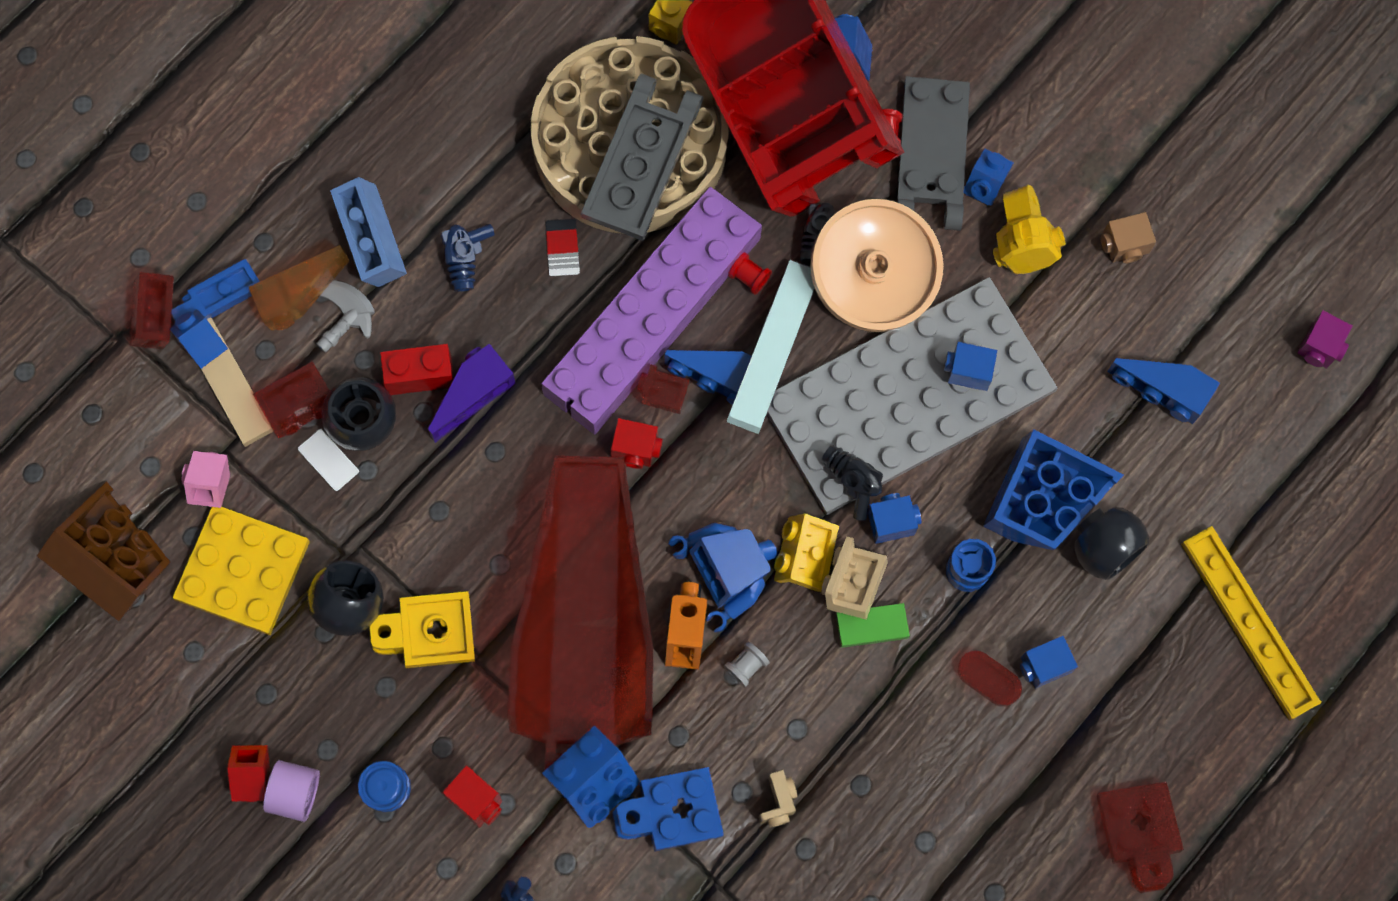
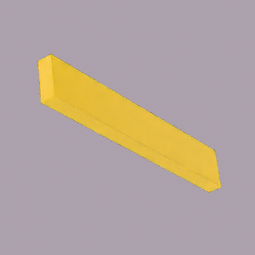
[1181,526,1321,721]

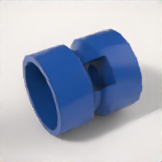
[946,539,996,592]

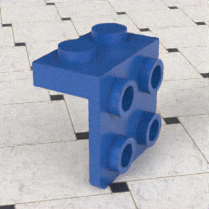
[542,725,640,828]

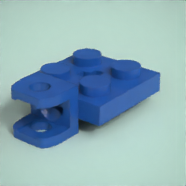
[612,767,724,852]

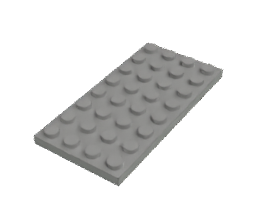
[766,277,1058,515]

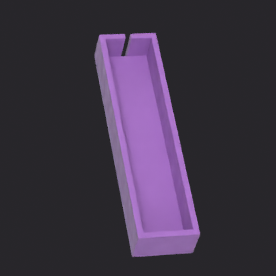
[541,186,762,435]

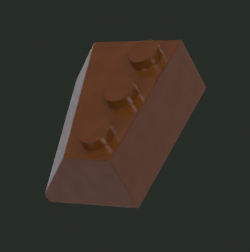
[37,481,170,621]

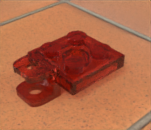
[1097,782,1183,893]

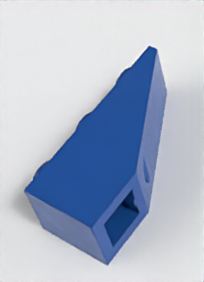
[665,350,752,405]
[1107,358,1220,424]

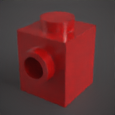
[611,418,663,469]
[227,745,271,802]

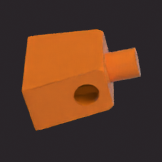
[665,582,707,670]

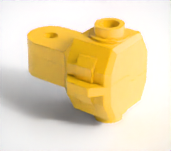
[993,185,1065,274]

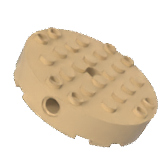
[531,36,728,234]

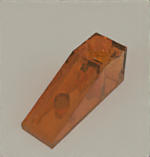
[248,245,350,331]

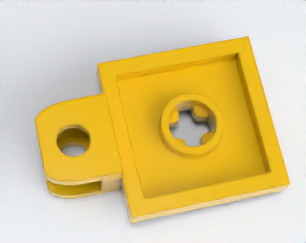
[370,591,475,668]

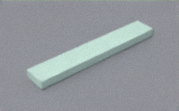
[727,260,815,434]

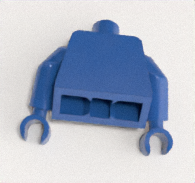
[669,523,777,632]

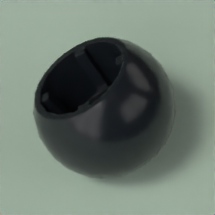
[322,377,396,451]
[1074,507,1149,580]
[307,561,384,636]

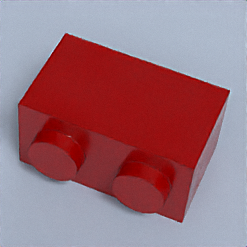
[380,344,454,395]
[443,765,503,828]

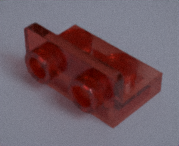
[253,361,330,438]

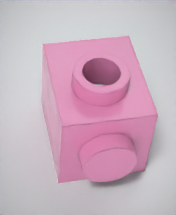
[182,451,230,508]

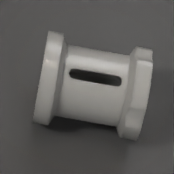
[724,641,770,687]

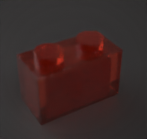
[129,272,174,349]

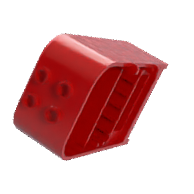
[682,0,904,217]

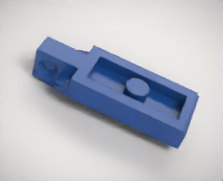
[170,259,264,321]

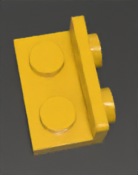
[774,514,839,592]

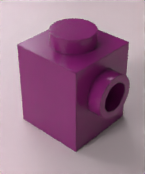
[1297,310,1353,369]

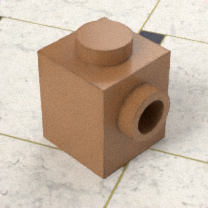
[1101,212,1156,263]

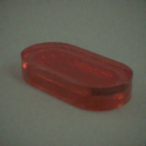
[958,651,1022,707]

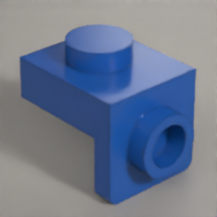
[964,149,1014,206]

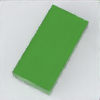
[836,603,910,648]

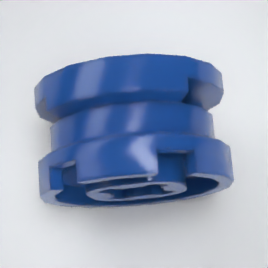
[358,761,411,812]

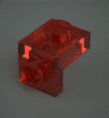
[637,364,690,414]

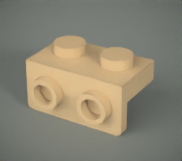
[822,537,888,619]

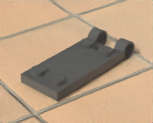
[581,73,703,241]
[896,76,970,231]

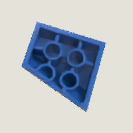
[983,429,1124,550]

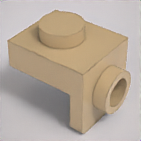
[758,770,797,828]

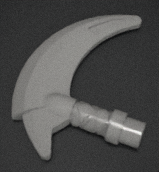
[291,280,375,353]

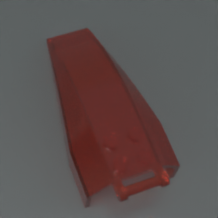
[508,456,654,770]

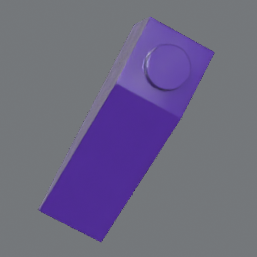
[428,344,515,443]

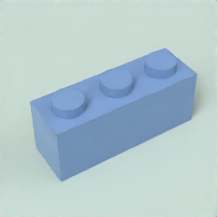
[330,177,407,287]

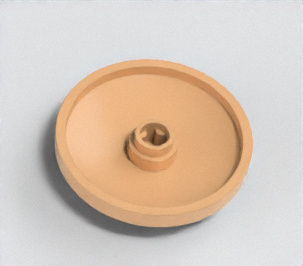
[810,199,943,332]

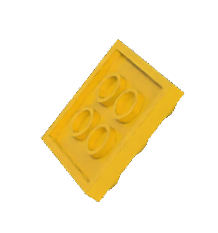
[173,507,310,636]

